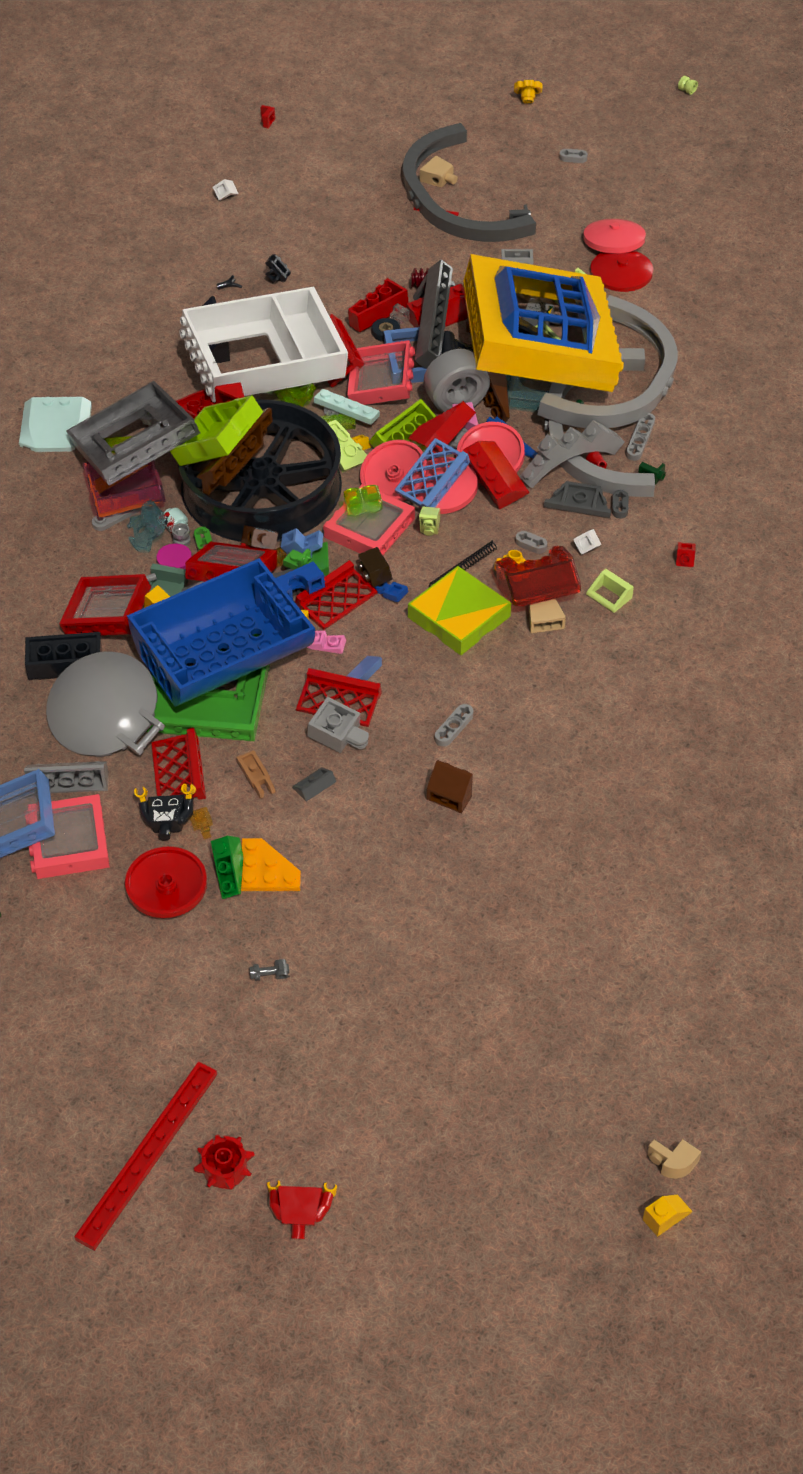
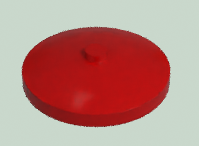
[590,250,653,292]
[125,846,207,918]

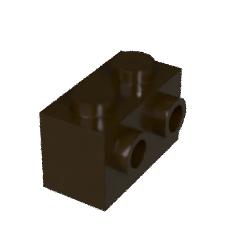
[357,547,393,587]

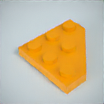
[241,838,301,891]

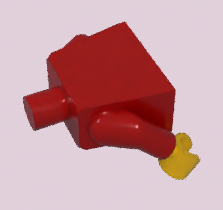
[267,1180,337,1239]

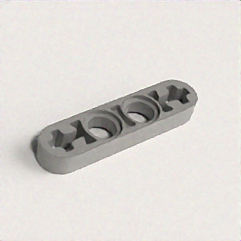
[626,413,655,461]

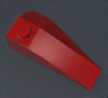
[408,401,476,460]

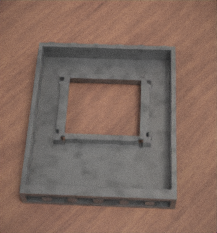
[66,381,200,485]

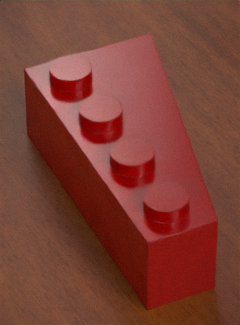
[348,278,409,332]

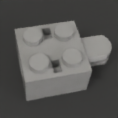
[308,696,369,753]

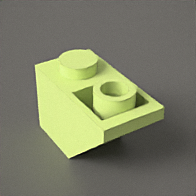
[419,506,440,536]

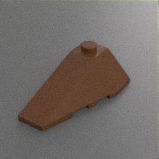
[483,371,510,423]

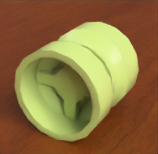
[678,76,698,95]

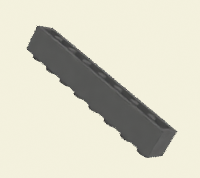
[415,260,453,369]

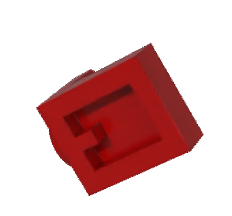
[260,105,275,129]
[676,542,696,567]

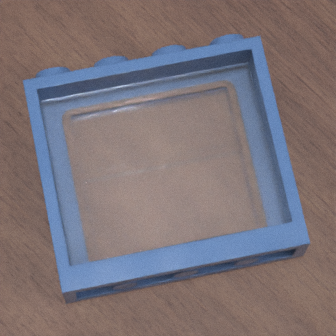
[0,769,55,858]

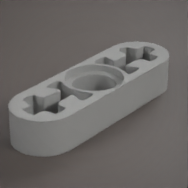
[435,704,473,746]

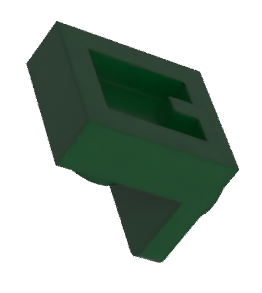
[638,462,666,485]

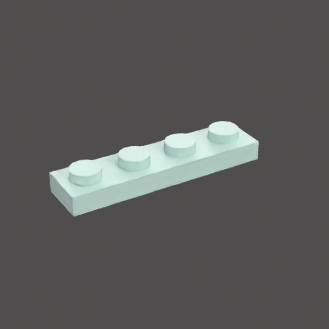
[314,389,380,425]

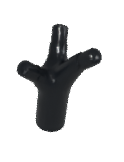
[216,275,242,290]

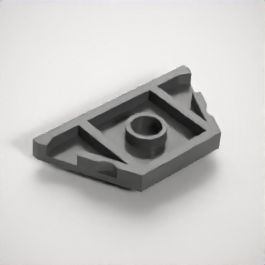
[544,481,611,518]

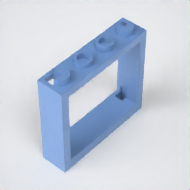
[384,327,427,385]

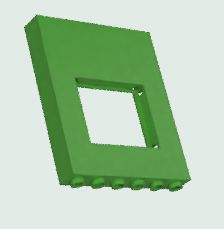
[146,634,270,741]

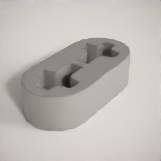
[559,149,588,163]
[516,531,547,554]

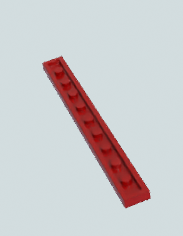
[74,1061,217,1251]

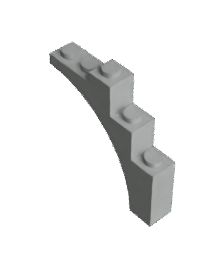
[520,420,625,488]

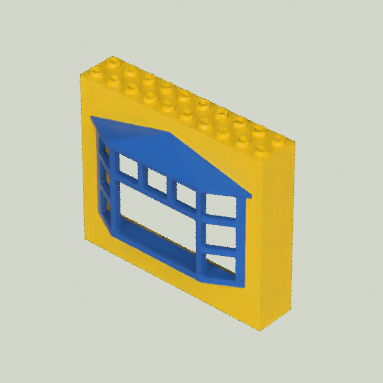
[463,254,624,392]

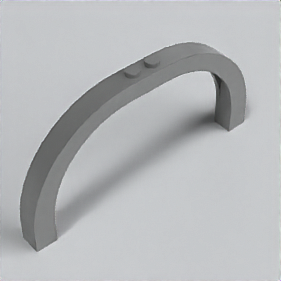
[537,295,678,428]
[544,348,655,497]

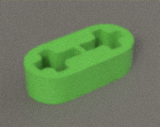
[194,527,213,551]

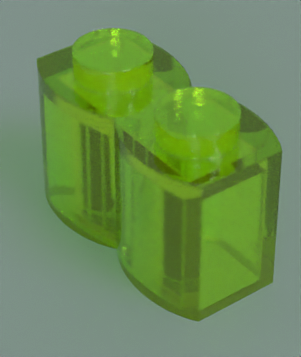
[343,485,382,515]

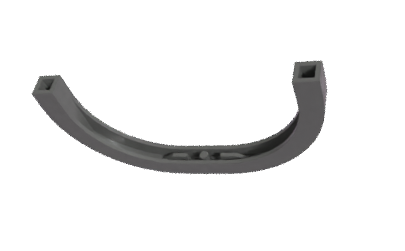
[403,123,536,242]

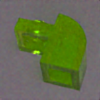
[275,383,316,407]

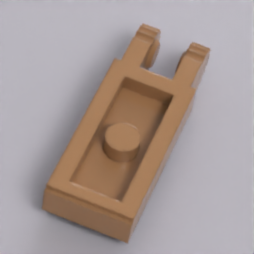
[236,750,276,799]

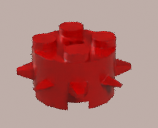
[194,1134,255,1190]

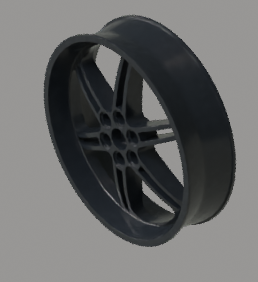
[178,399,342,542]

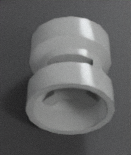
[172,523,191,546]

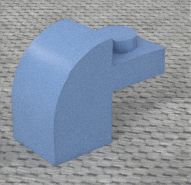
[281,528,323,558]

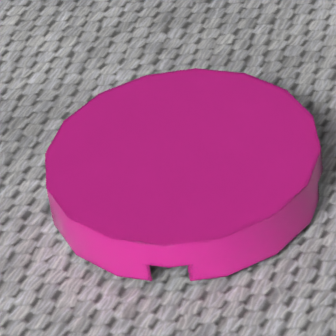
[156,543,192,569]

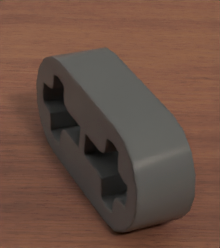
[612,490,629,519]

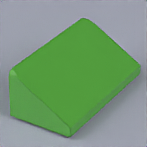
[312,542,329,576]

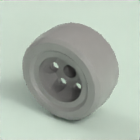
[423,349,490,412]

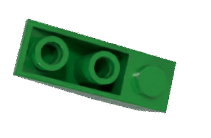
[211,835,244,899]

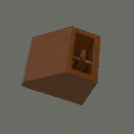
[427,760,473,814]

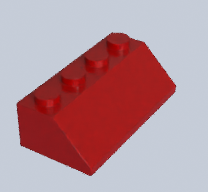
[406,284,468,327]
[463,441,529,509]

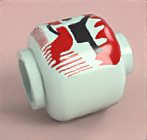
[162,508,188,533]

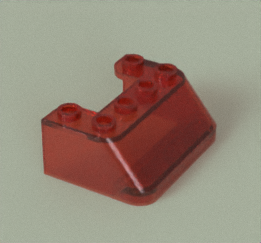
[495,546,581,606]

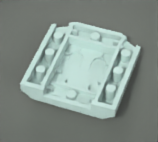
[19,397,92,452]

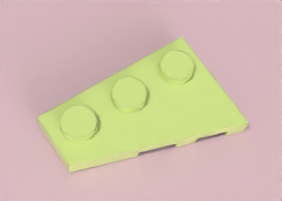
[328,420,367,473]

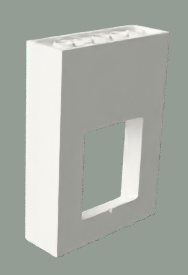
[179,287,348,402]

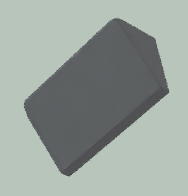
[292,767,337,802]

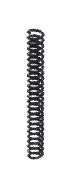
[429,540,497,587]

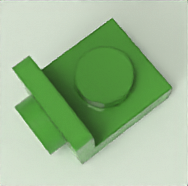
[283,549,312,570]

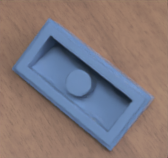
[347,656,382,681]

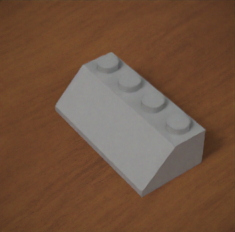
[24,761,109,794]

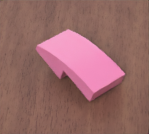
[307,631,346,654]

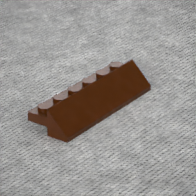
[197,408,272,495]

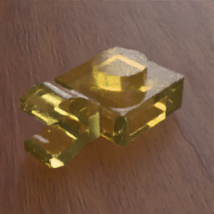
[190,807,213,840]

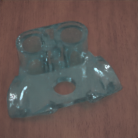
[127,500,165,553]

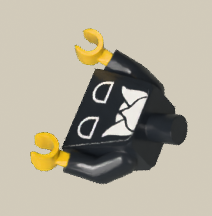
[134,784,196,840]

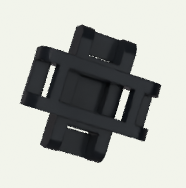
[265,254,291,283]

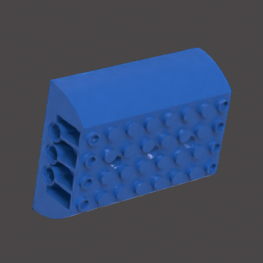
[127,558,315,706]

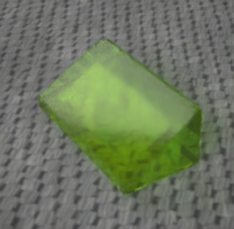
[320,414,356,430]

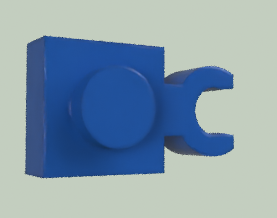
[375,582,408,602]

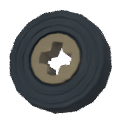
[372,318,400,342]

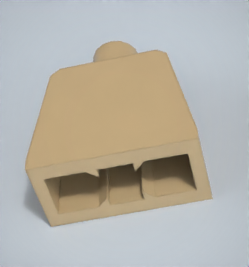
[420,156,457,187]
[529,593,566,633]

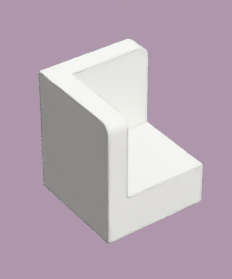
[213,179,238,201]
[573,529,601,555]

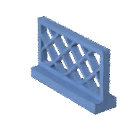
[395,438,470,508]

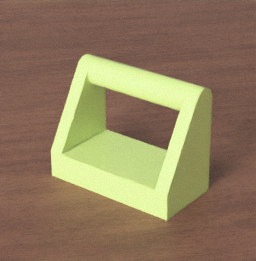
[586,569,634,613]

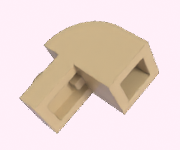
[647,1139,701,1179]

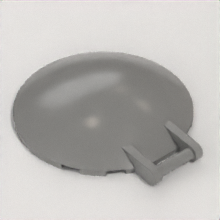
[46,652,165,757]

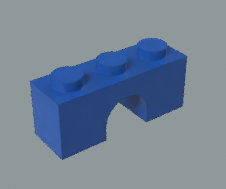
[276,562,325,600]

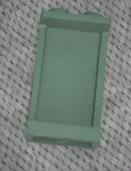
[142,563,188,609]

